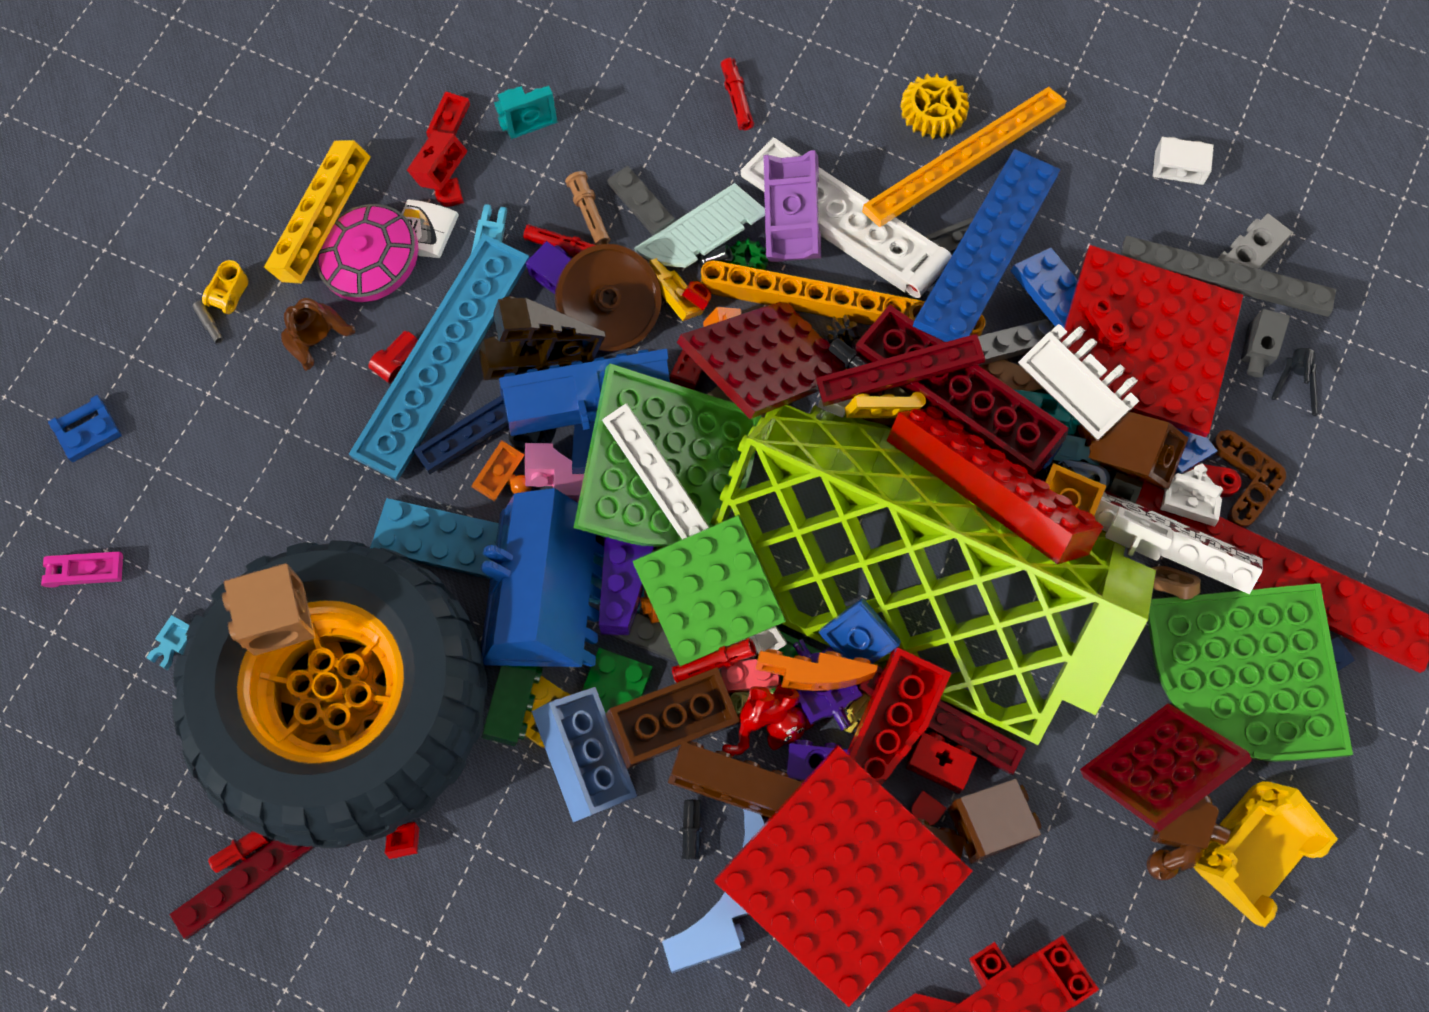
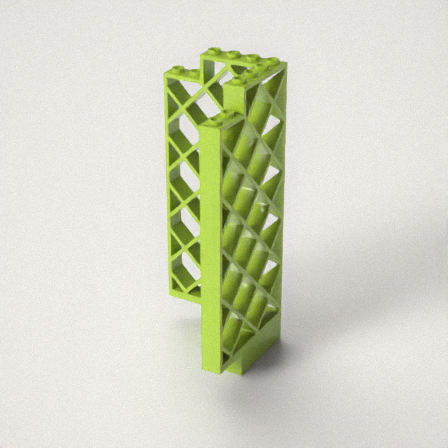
[711,405,1156,745]

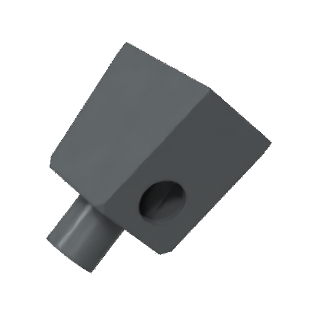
[1241,309,1290,377]

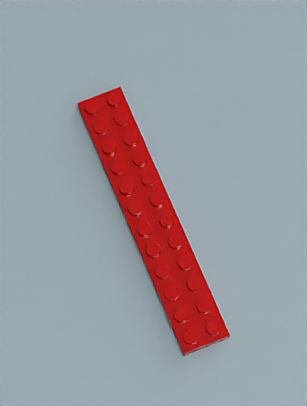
[1129,476,1429,673]

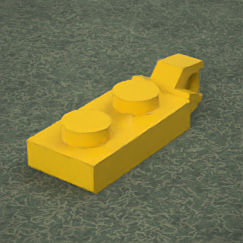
[649,258,705,321]

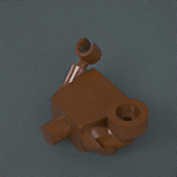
[1147,795,1230,881]

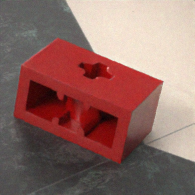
[407,131,468,190]
[906,732,977,794]

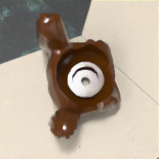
[281,298,356,371]

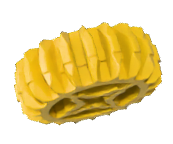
[900,73,969,139]

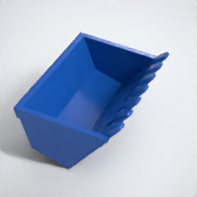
[499,349,670,436]
[481,488,605,667]

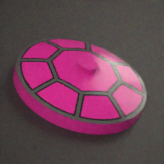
[316,204,418,302]

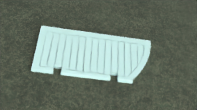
[634,183,765,268]

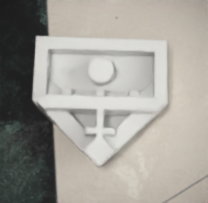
[1161,464,1224,527]

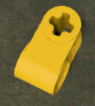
[202,260,248,315]

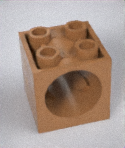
[222,563,315,656]

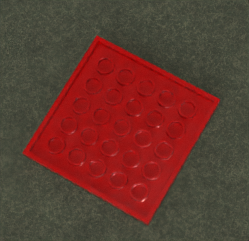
[1060,245,1244,437]
[714,745,972,1007]

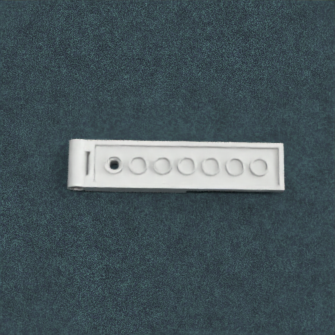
[741,137,952,298]

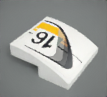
[401,200,459,258]

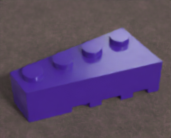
[599,537,658,635]

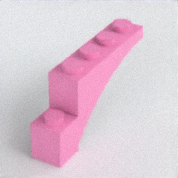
[525,443,584,503]

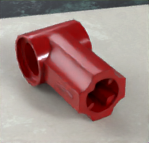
[368,330,418,384]

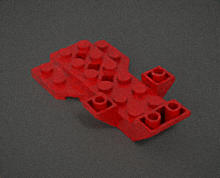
[887,935,1099,1012]

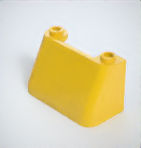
[1193,781,1338,928]

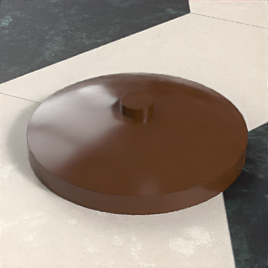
[555,244,661,352]

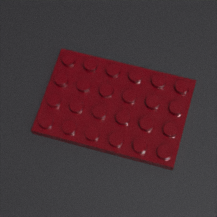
[677,302,846,419]

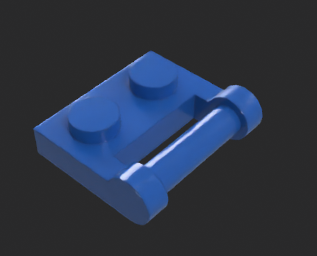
[48,394,122,463]

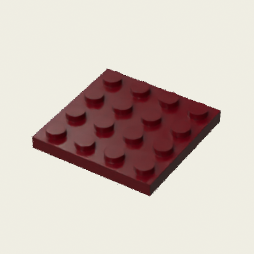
[1080,703,1252,832]

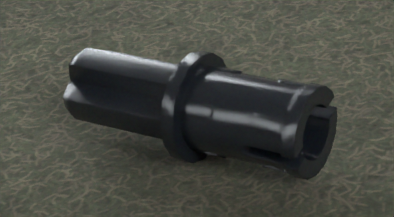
[829,338,869,369]
[680,799,703,859]

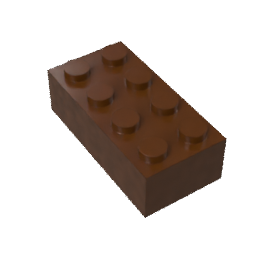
[606,667,740,769]

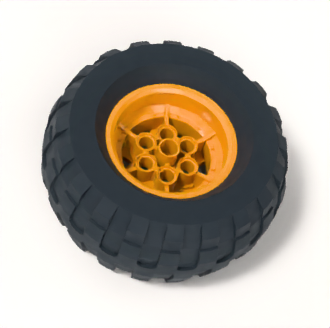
[172,540,487,848]

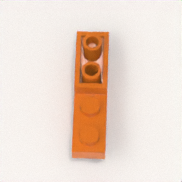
[755,649,878,691]

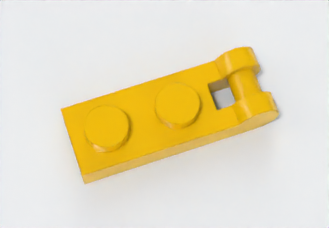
[845,392,926,418]

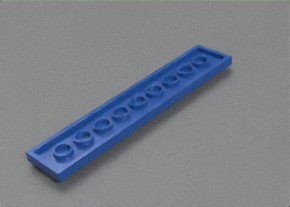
[913,149,1061,342]
[1010,248,1217,475]

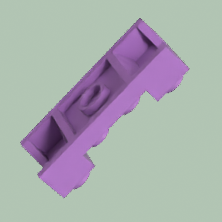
[763,150,821,262]

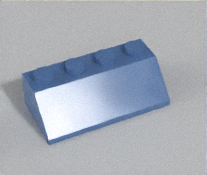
[532,687,637,822]

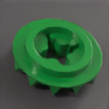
[727,238,768,270]

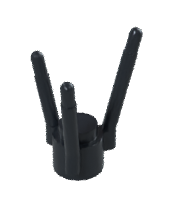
[1271,348,1318,416]

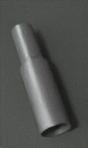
[192,300,224,344]

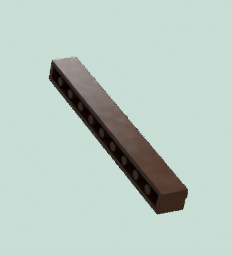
[667,741,965,859]

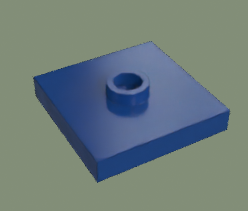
[818,598,901,664]

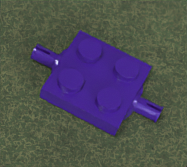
[783,639,862,731]

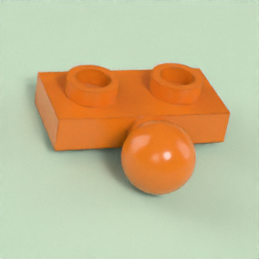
[471,440,532,502]

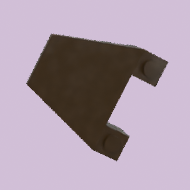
[479,296,605,380]

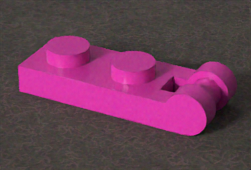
[41,552,123,587]

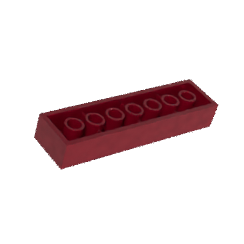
[856,304,1069,478]

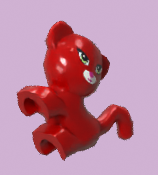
[721,684,815,756]

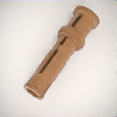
[565,171,611,245]

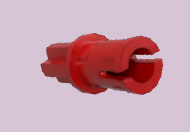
[208,831,269,873]

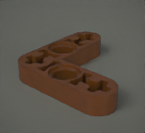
[1212,430,1286,529]

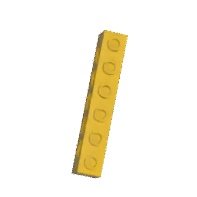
[264,140,371,284]

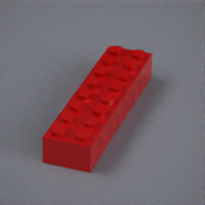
[886,406,1104,564]

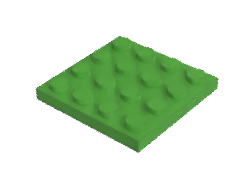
[633,514,786,666]

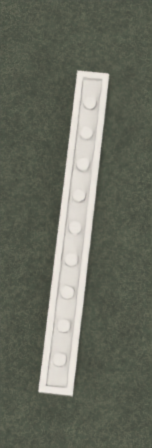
[602,403,787,654]

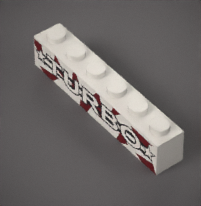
[1094,490,1263,594]

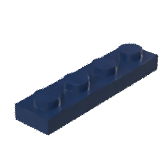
[414,396,508,474]

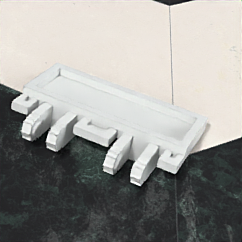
[1018,324,1139,441]

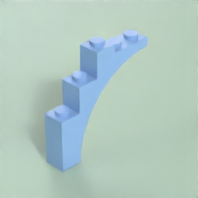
[662,809,769,973]

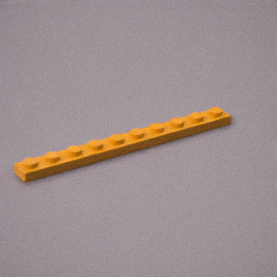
[862,87,1066,227]

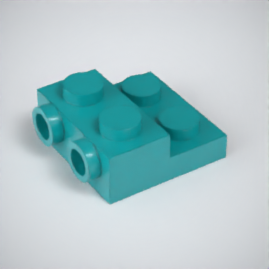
[494,86,558,139]

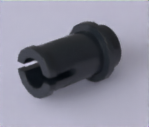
[698,245,733,268]

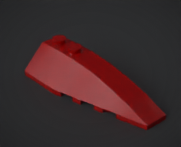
[847,647,951,785]

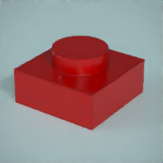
[385,822,419,859]

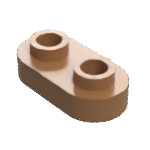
[1152,566,1200,600]

